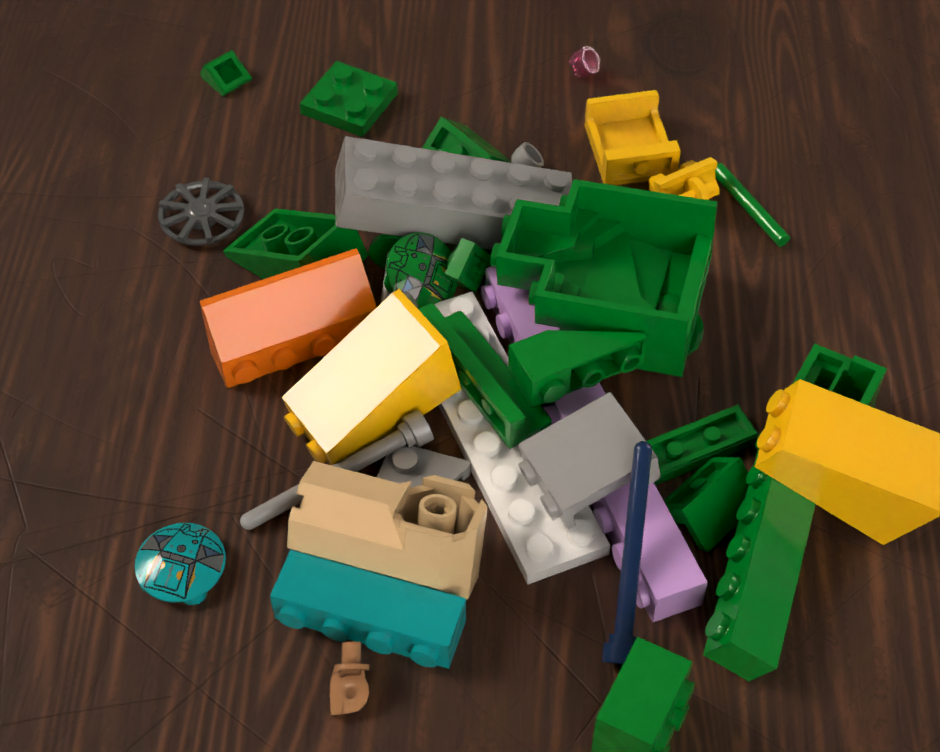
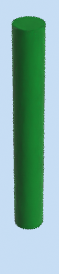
[715,163,790,247]

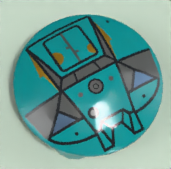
[135,523,226,605]

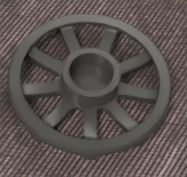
[158,177,244,246]

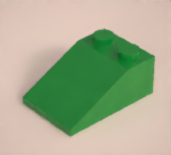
[223,208,369,279]

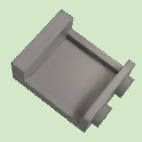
[518,392,661,530]

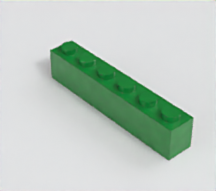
[703,433,815,681]

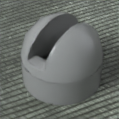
[511,142,544,168]

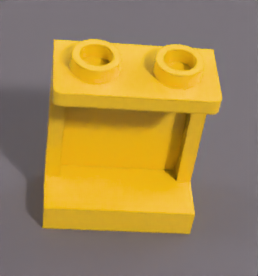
[585,90,681,186]

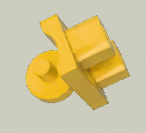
[648,157,720,200]

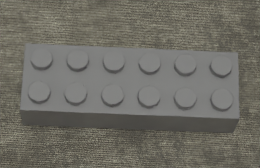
[335,136,572,250]

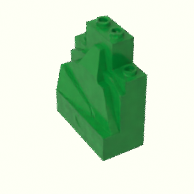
[491,179,718,377]

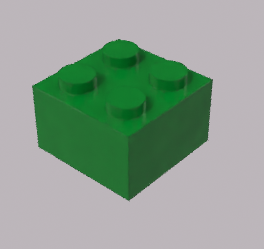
[591,637,695,752]

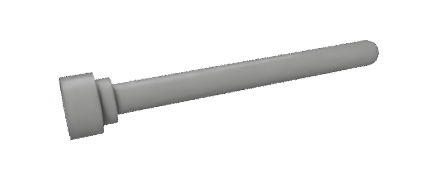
[240,409,434,530]

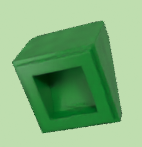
[200,50,252,96]

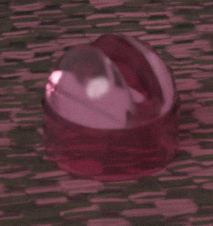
[569,46,600,77]

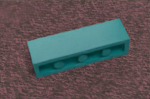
[270,549,466,669]

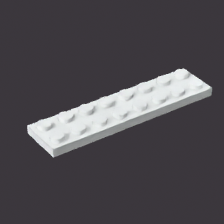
[434,292,610,585]

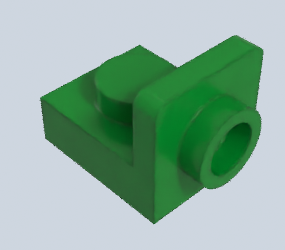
[445,238,491,293]

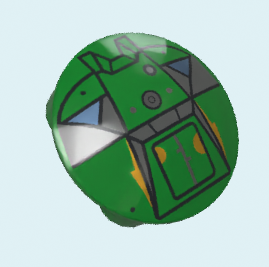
[384,232,457,309]

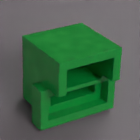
[792,343,887,408]

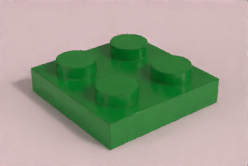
[300,61,398,137]

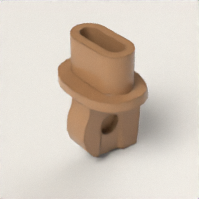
[330,642,370,715]

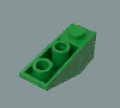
[508,330,648,408]

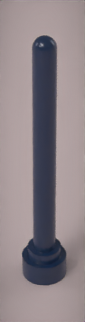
[602,441,652,665]

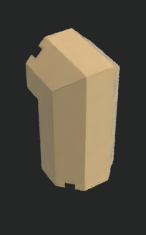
[287,461,488,600]

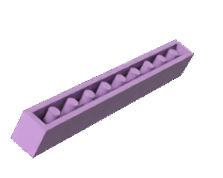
[481,267,708,623]

